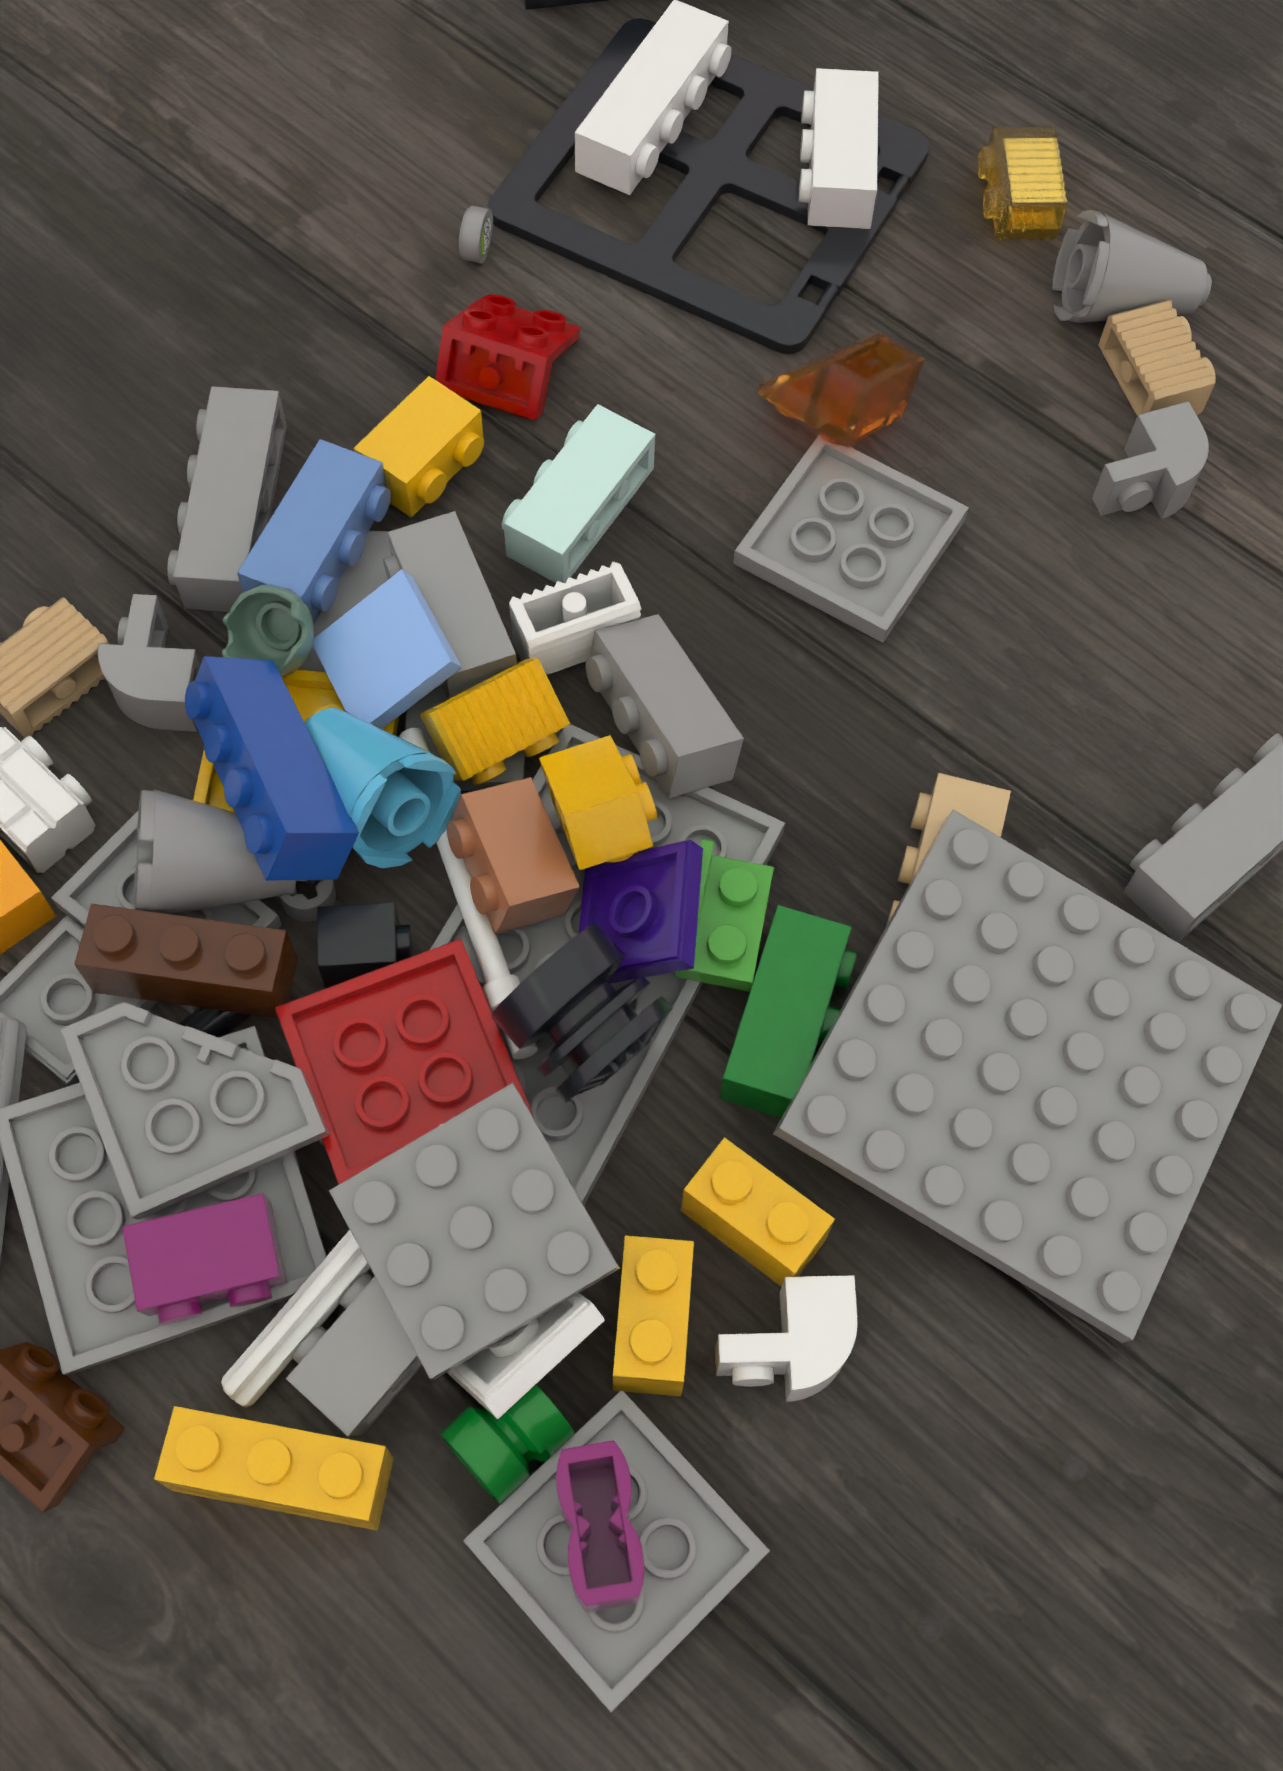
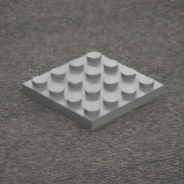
[0,1026,327,1376]

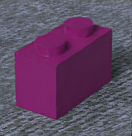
[122,1193,287,1325]

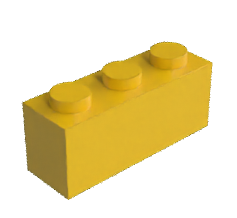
[154,1406,394,1531]

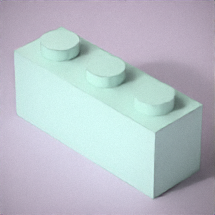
[502,404,655,583]

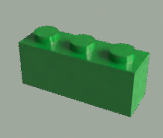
[719,905,857,1118]

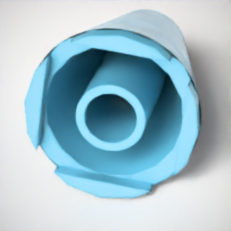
[305,708,461,868]

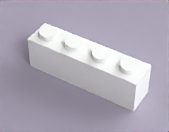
[575,0,732,195]

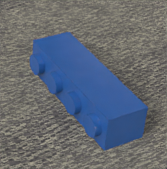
[185,656,359,881]

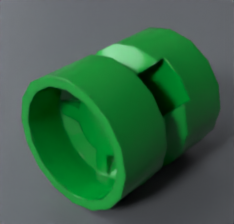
[440,1384,575,1505]

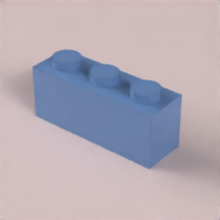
[237,439,391,624]

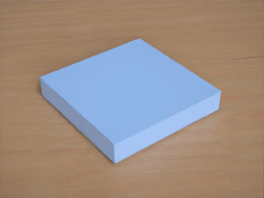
[313,569,462,729]

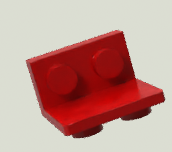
[435,294,581,421]

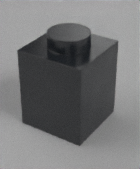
[317,902,413,989]

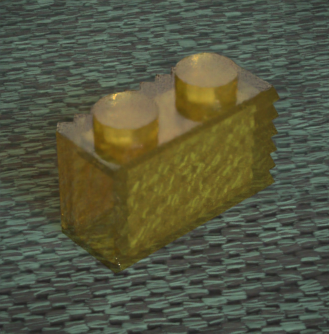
[978,126,1067,241]

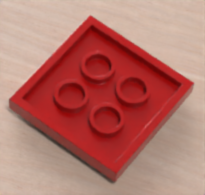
[275,939,532,1184]

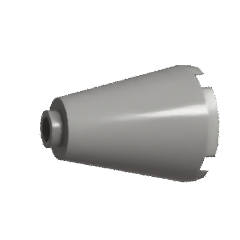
[1052,210,1212,323]
[134,789,307,914]

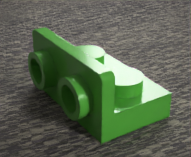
[675,839,774,992]

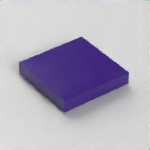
[578,839,703,984]

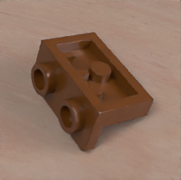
[0,1342,124,1512]

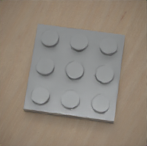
[733,432,969,643]
[329,1083,620,1380]
[463,1390,770,1713]

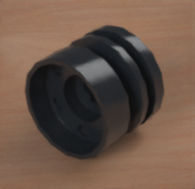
[491,923,673,1103]

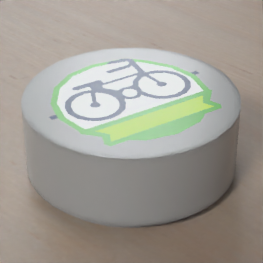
[459,205,493,264]

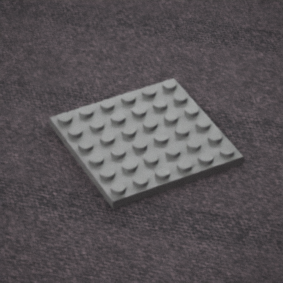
[773,810,1282,1343]

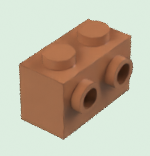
[447,777,580,934]

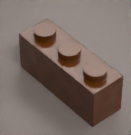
[74,903,298,1018]

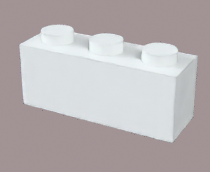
[799,68,878,229]

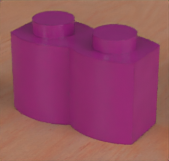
[556,1440,644,1613]

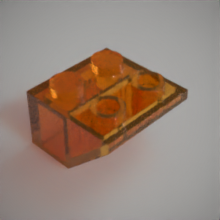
[757,333,925,448]

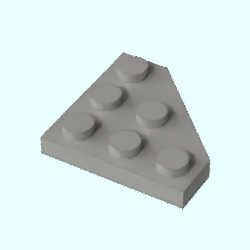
[60,1002,330,1220]

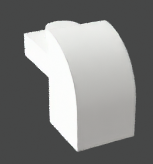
[715,1275,857,1402]

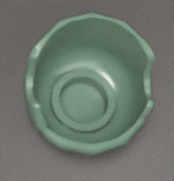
[222,584,314,677]

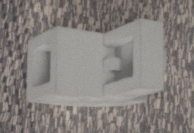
[1092,401,1209,519]
[98,594,200,732]

